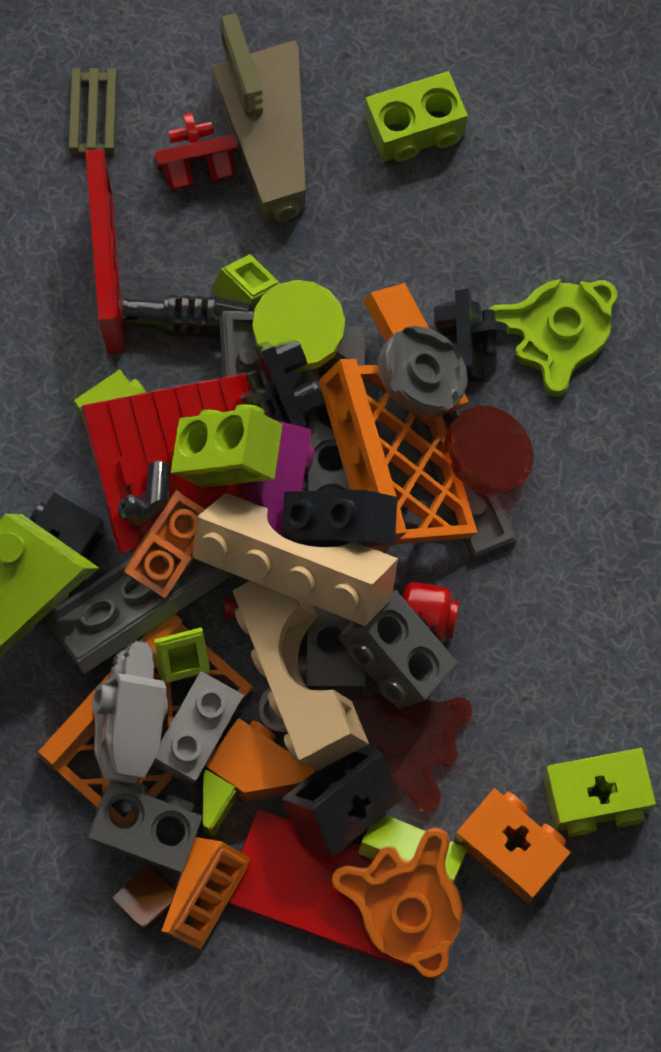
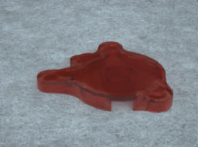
[352,692,472,813]

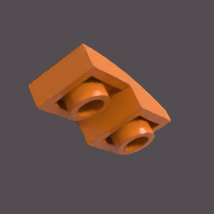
[124,490,205,598]

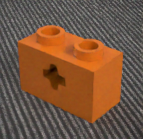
[454,788,571,905]

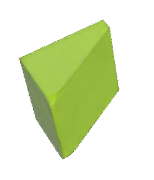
[211,254,280,311]
[154,627,210,683]
[203,769,237,837]

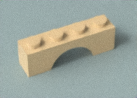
[192,493,398,626]
[233,581,369,771]

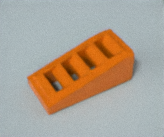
[162,837,250,949]

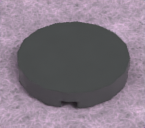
[378,326,468,417]

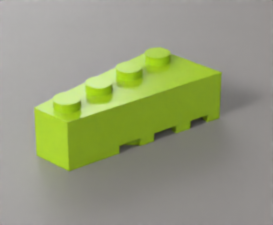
[0,514,99,660]

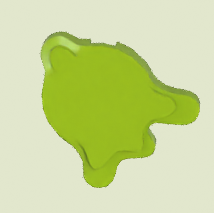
[489,279,618,397]

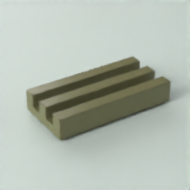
[220,13,263,116]
[69,68,117,154]

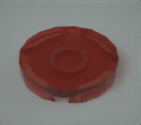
[444,405,534,496]

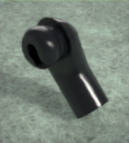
[117,461,171,526]

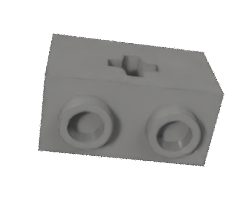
[152,671,243,787]

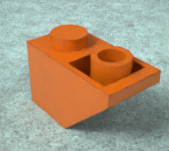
[204,718,316,802]

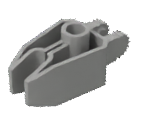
[92,640,168,784]

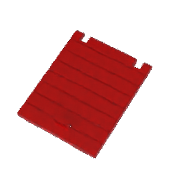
[81,371,272,554]

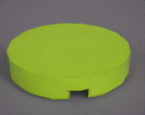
[252,280,345,372]

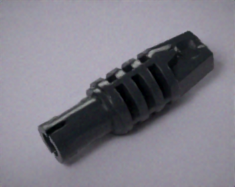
[122,294,250,338]

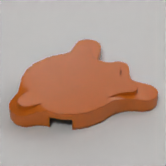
[332,828,462,978]

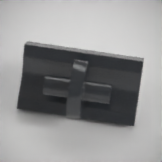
[434,288,510,382]
[240,340,325,427]

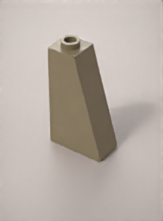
[211,40,306,221]

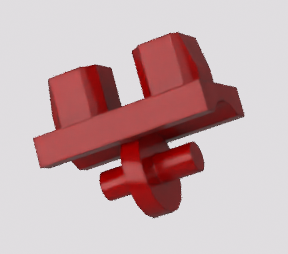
[154,113,237,191]

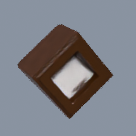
[112,864,176,934]

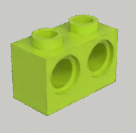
[364,71,468,162]
[171,405,283,488]

